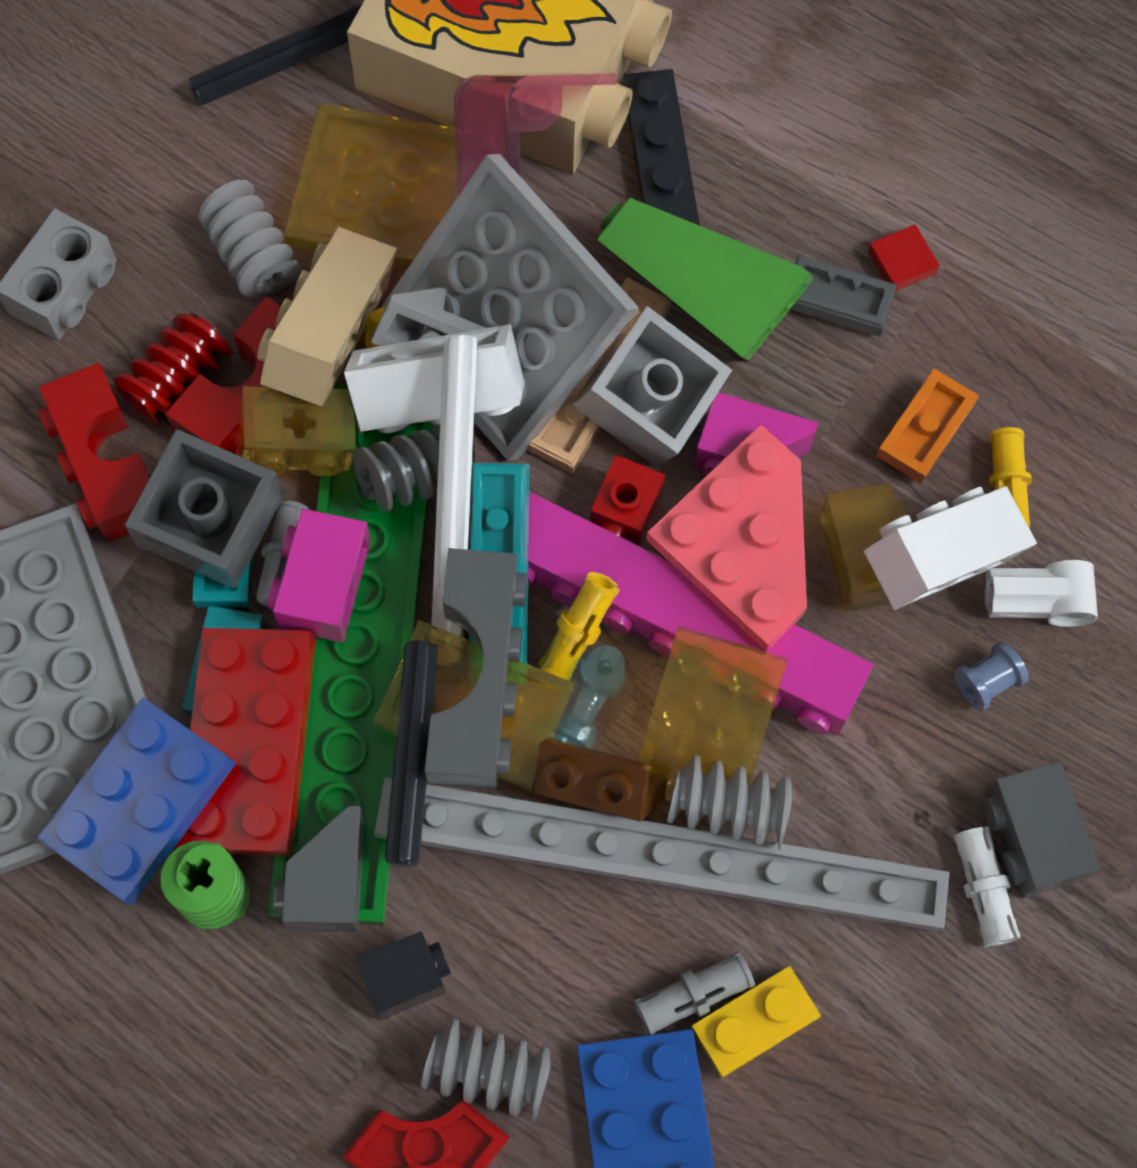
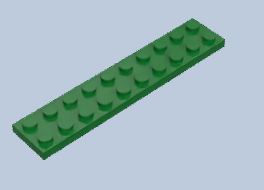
[268,385,435,926]

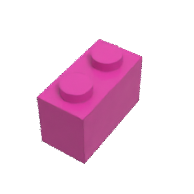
[268,509,371,643]

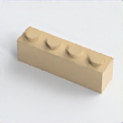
[257,227,397,407]

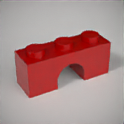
[166,296,289,457]
[38,362,150,543]

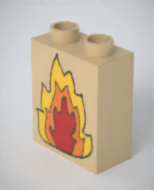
[347,0,672,175]

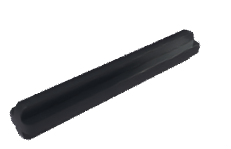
[188,4,362,105]
[385,640,438,867]

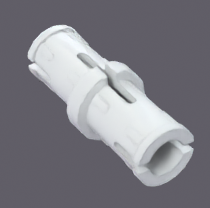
[954,826,1021,947]

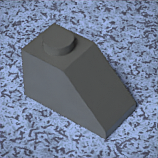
[273,806,365,933]

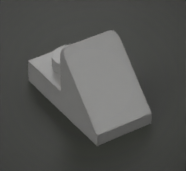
[371,287,485,346]

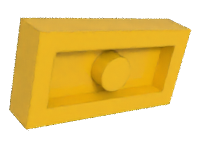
[690,966,821,1079]

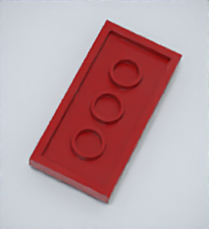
[175,628,316,856]

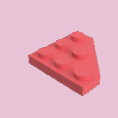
[646,425,807,652]

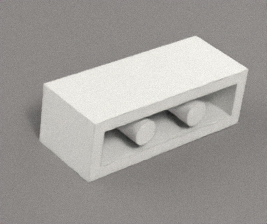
[344,324,525,433]
[864,486,1037,610]

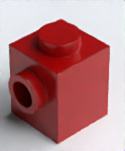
[590,455,666,546]

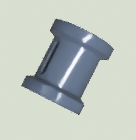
[954,641,1029,712]

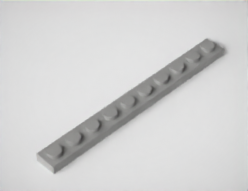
[374,777,950,932]

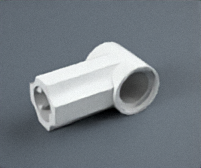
[984,560,1098,627]

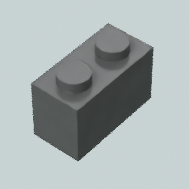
[983,761,1101,898]

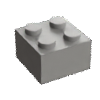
[572,306,732,468]

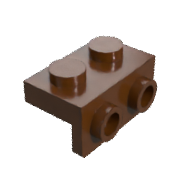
[534,738,668,822]

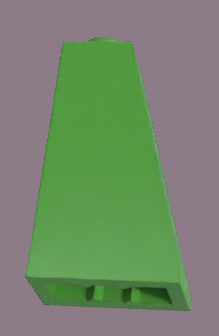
[597,198,815,361]

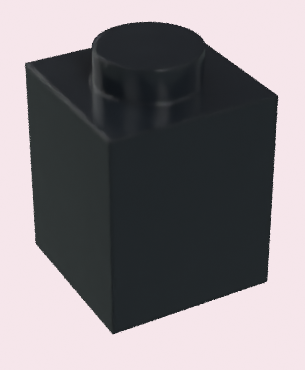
[356,931,451,1020]

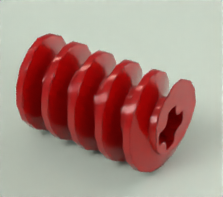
[114,313,234,426]

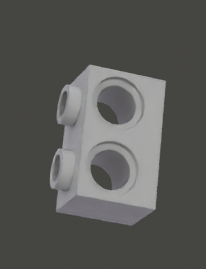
[0,208,117,341]

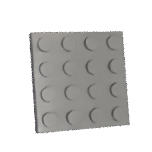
[380,154,639,461]

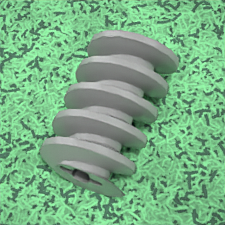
[198,179,302,298]
[667,755,793,850]
[421,1018,551,1124]

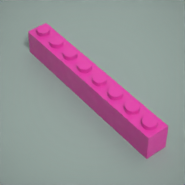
[468,491,874,736]

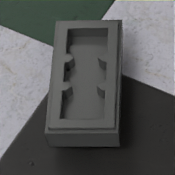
[791,255,897,337]

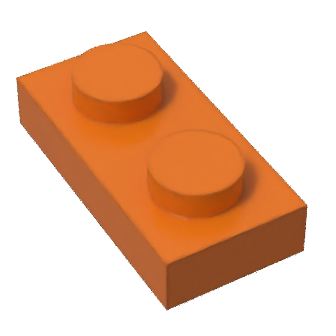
[876,368,979,484]

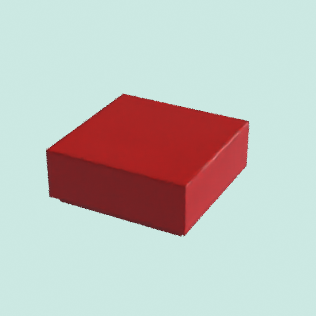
[868,224,940,292]

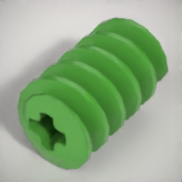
[161,841,250,930]

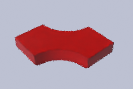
[343,1099,510,1168]

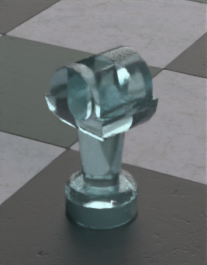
[550,645,626,749]

